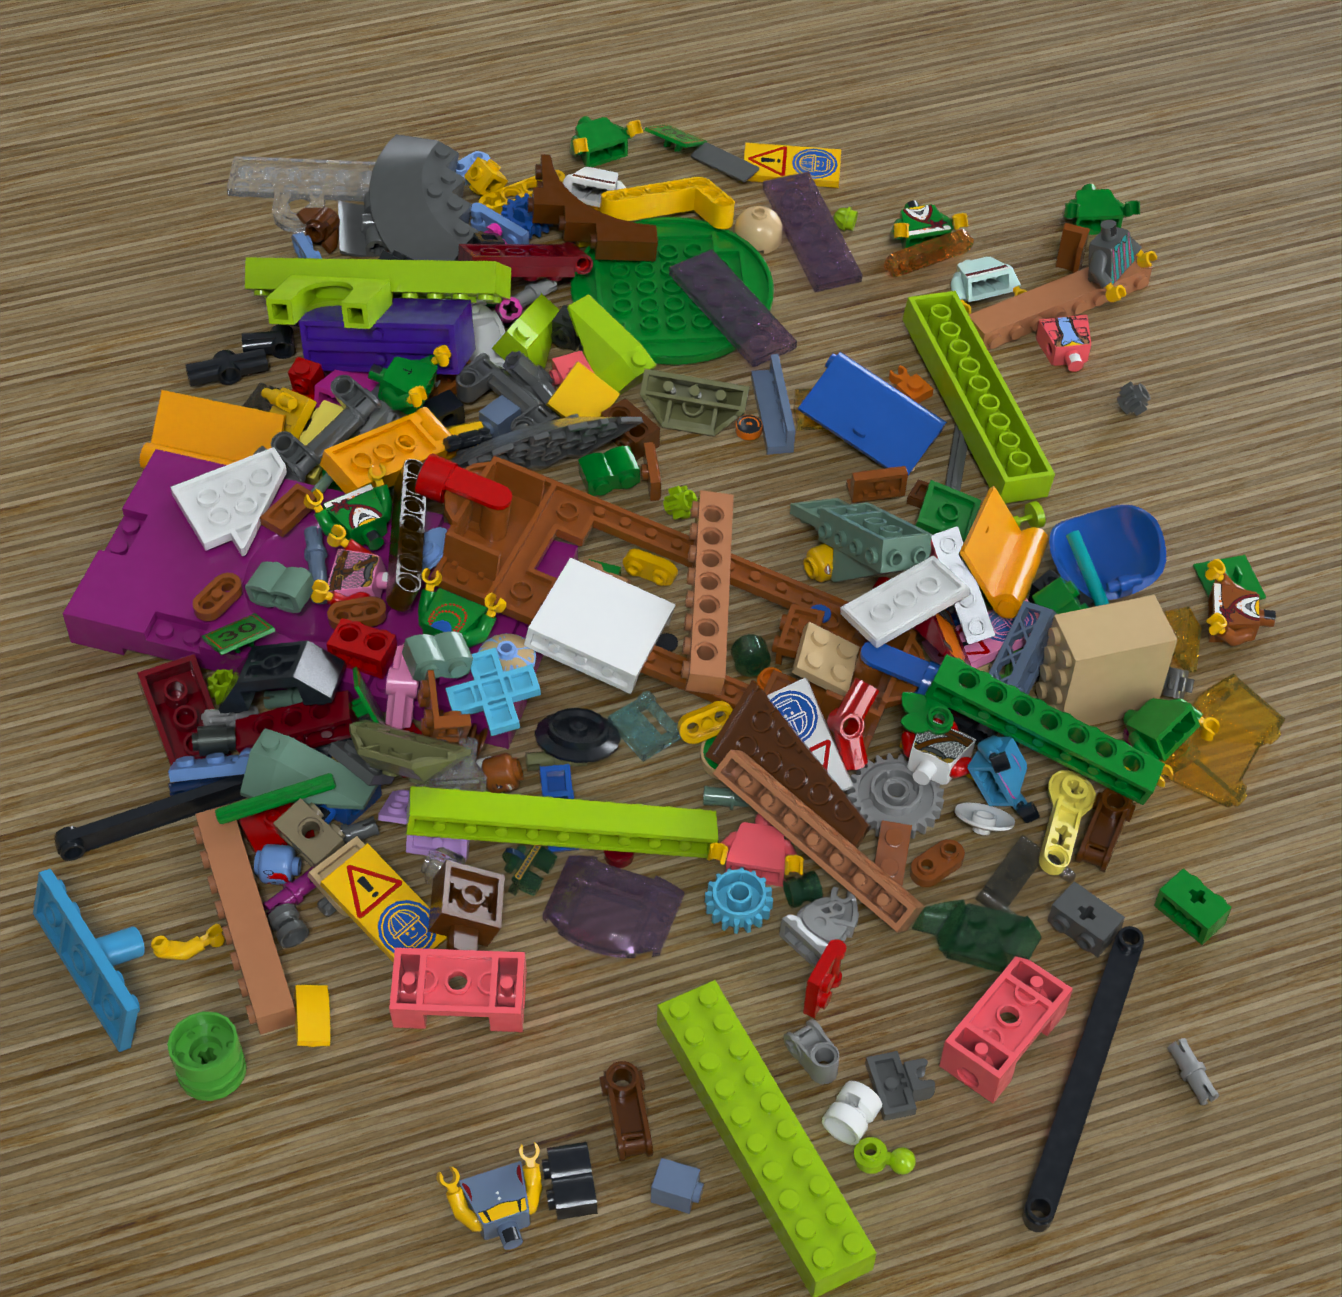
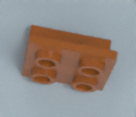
[417,670,471,744]

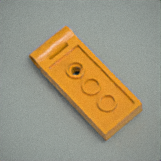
[320,407,459,494]

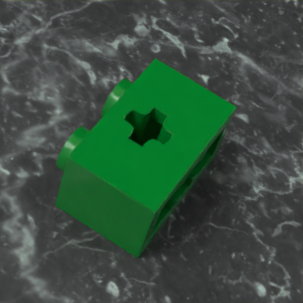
[1154,868,1232,945]

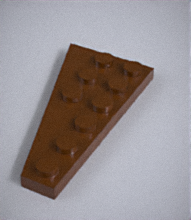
[705,679,871,849]

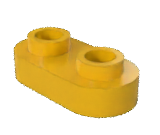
[623,548,678,586]
[677,701,733,744]

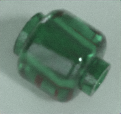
[731,634,771,677]

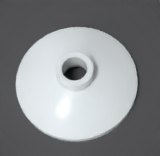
[955,802,1015,835]

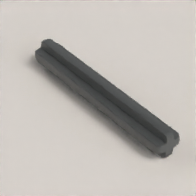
[945,422,968,491]

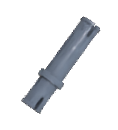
[304,526,328,604]

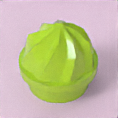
[833,207,858,232]

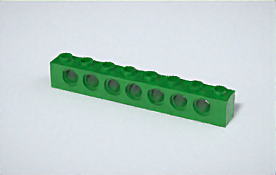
[925,654,1165,805]

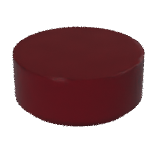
[604,850,634,868]

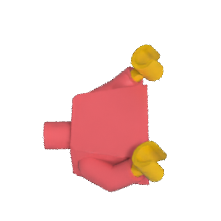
[707,814,804,887]

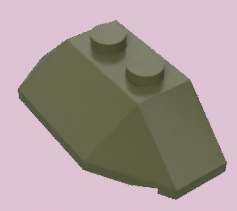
[640,369,750,437]
[349,720,472,784]

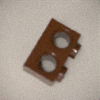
[601,398,660,461]

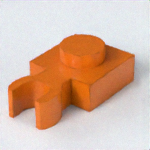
[889,365,934,403]

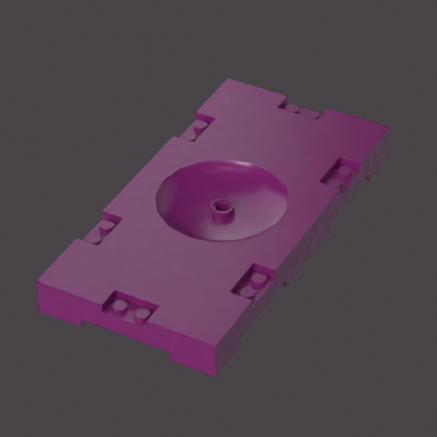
[62,449,578,749]

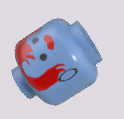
[254,844,302,885]

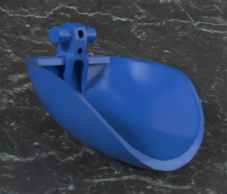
[1049,505,1167,600]

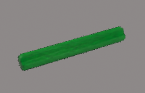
[215,773,336,824]

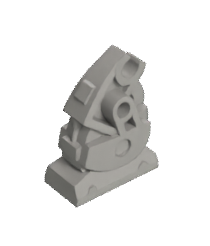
[779,887,859,968]

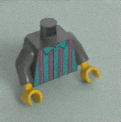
[1088,220,1157,302]

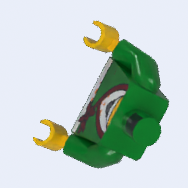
[890,200,969,255]
[304,463,393,550]

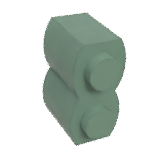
[245,562,314,613]
[402,631,473,681]

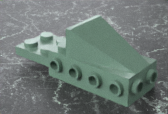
[790,498,931,582]

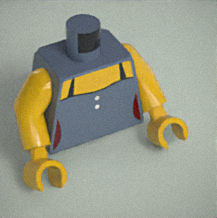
[436,1142,542,1250]

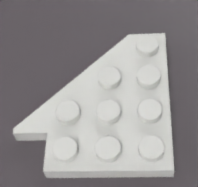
[170,447,287,556]

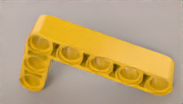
[600,177,735,229]

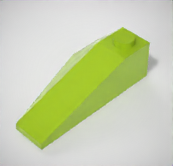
[491,293,559,368]

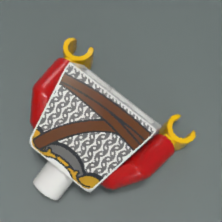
[899,721,976,785]

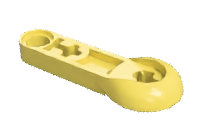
[1039,770,1096,875]

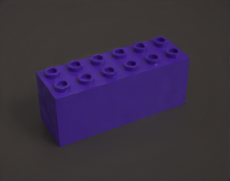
[299,298,476,375]

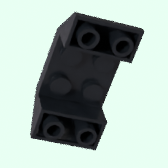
[218,640,347,714]

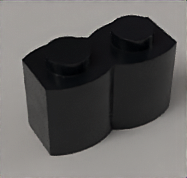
[541,1142,598,1220]

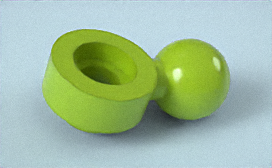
[854,1137,916,1175]

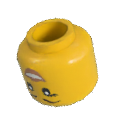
[803,543,834,583]

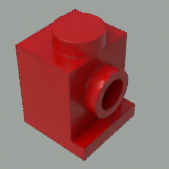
[287,356,325,400]

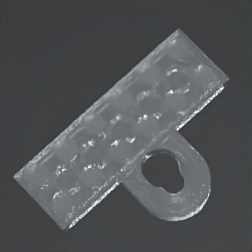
[227,156,376,233]

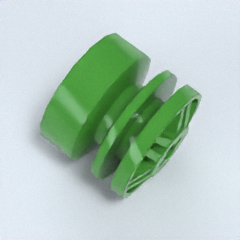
[167,1011,247,1101]

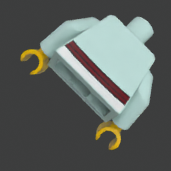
[950,257,1027,315]

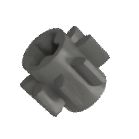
[1117,381,1151,416]
[1162,667,1195,699]

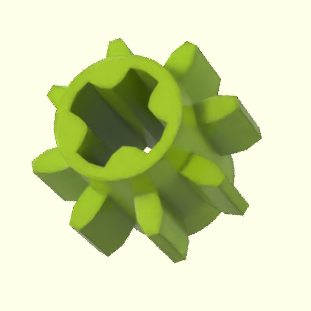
[663,485,697,520]
[207,669,234,705]

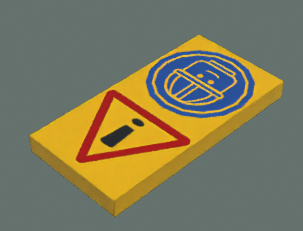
[744,142,841,188]
[320,843,447,963]

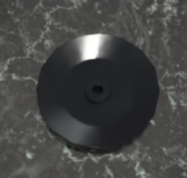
[534,708,621,763]

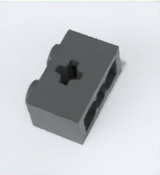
[1048,881,1125,957]

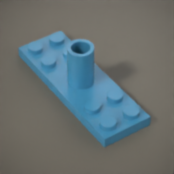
[33,869,145,1052]

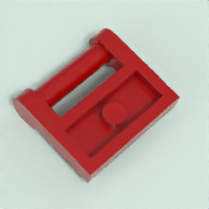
[803,939,847,1019]

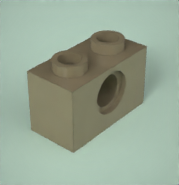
[273,798,345,868]

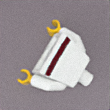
[563,167,626,207]

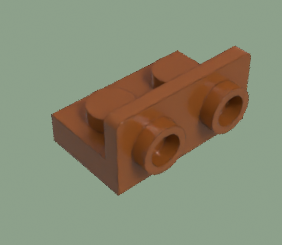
[846,466,908,503]
[772,604,825,665]

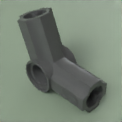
[503,351,559,416]

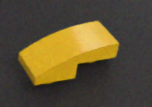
[294,985,330,1047]

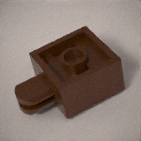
[428,860,505,951]

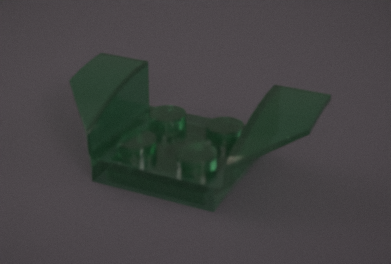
[912,899,1042,973]

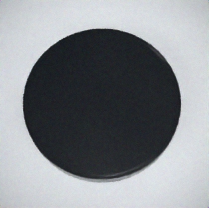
[656,633,678,652]

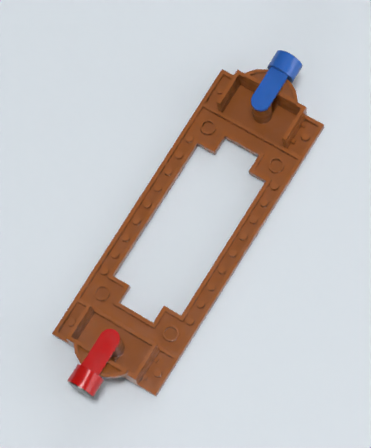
[415,453,940,752]

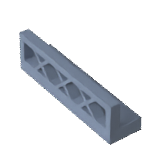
[751,354,796,455]
[987,601,1057,715]

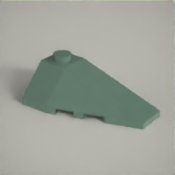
[240,728,378,810]

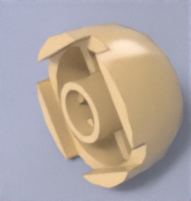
[734,206,783,254]

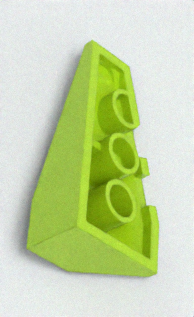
[567,294,656,396]

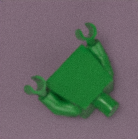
[1062,183,1140,235]

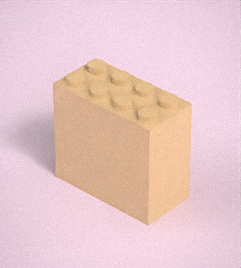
[1036,595,1177,726]

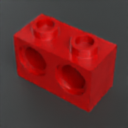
[326,618,397,679]

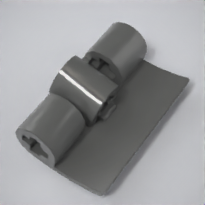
[338,191,388,257]

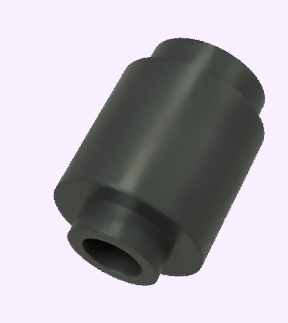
[192,724,236,757]

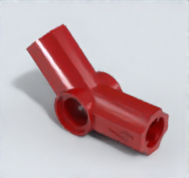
[827,678,879,770]

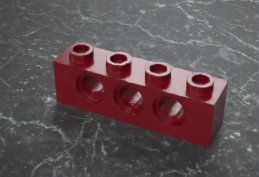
[235,690,359,754]

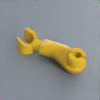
[151,924,224,961]

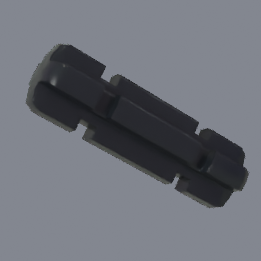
[443,427,492,452]

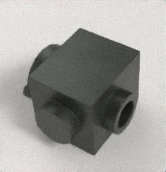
[551,305,581,351]

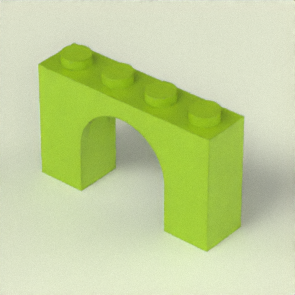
[266,275,393,329]

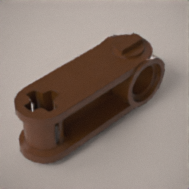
[1076,788,1136,872]
[599,1061,653,1161]

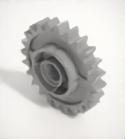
[847,753,944,839]

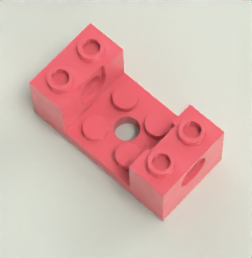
[389,948,527,1032]
[939,953,1073,1103]

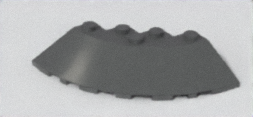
[369,134,479,261]
[449,414,643,469]

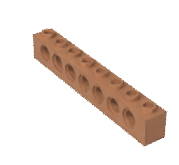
[681,490,734,695]
[712,750,925,932]

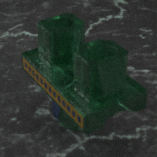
[502,845,558,896]

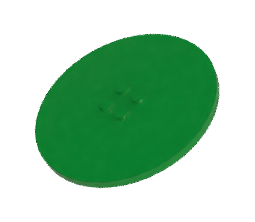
[571,217,774,365]

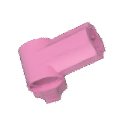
[385,644,419,729]

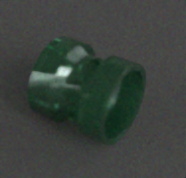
[783,871,823,909]

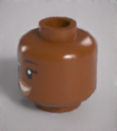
[477,753,524,794]

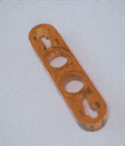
[884,229,974,277]

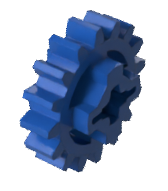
[501,193,554,239]

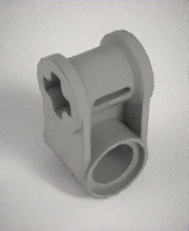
[783,1019,839,1084]

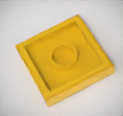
[545,361,620,418]

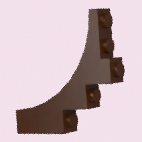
[527,154,658,261]

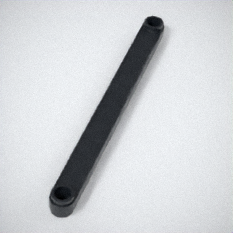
[55,738,352,861]
[1022,926,1144,1232]

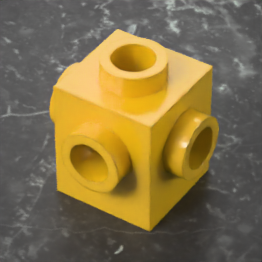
[464,157,508,195]

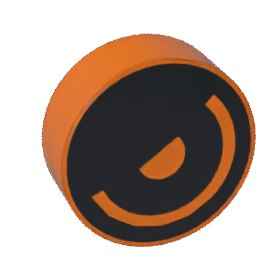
[735,415,762,440]

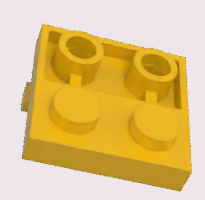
[261,387,317,440]

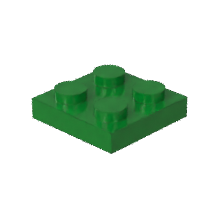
[915,480,981,542]

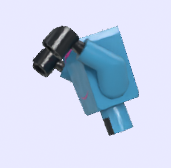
[967,735,1040,823]

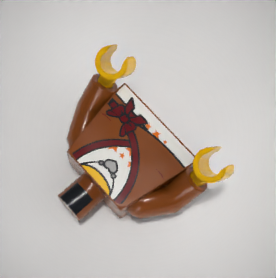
[1205,559,1276,647]

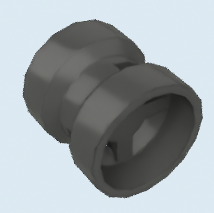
[267,903,309,948]

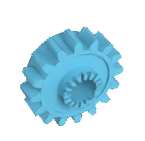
[705,868,773,934]

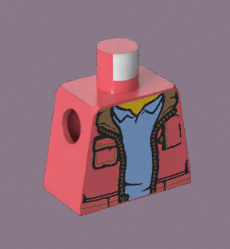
[1036,315,1091,372]

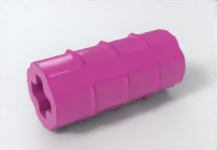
[495,297,522,324]

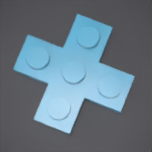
[445,647,541,736]

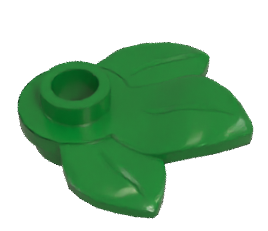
[900,684,954,735]

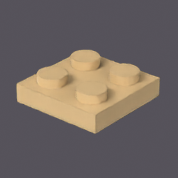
[792,622,860,696]

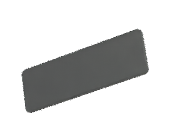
[691,142,759,182]

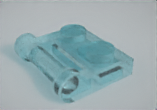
[608,691,681,762]

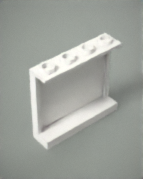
[524,558,675,694]

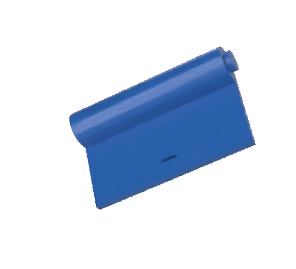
[798,352,947,476]

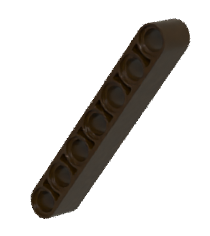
[386,459,426,612]

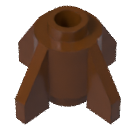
[296,207,340,254]

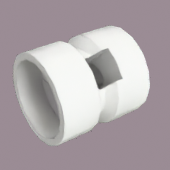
[822,1081,882,1145]

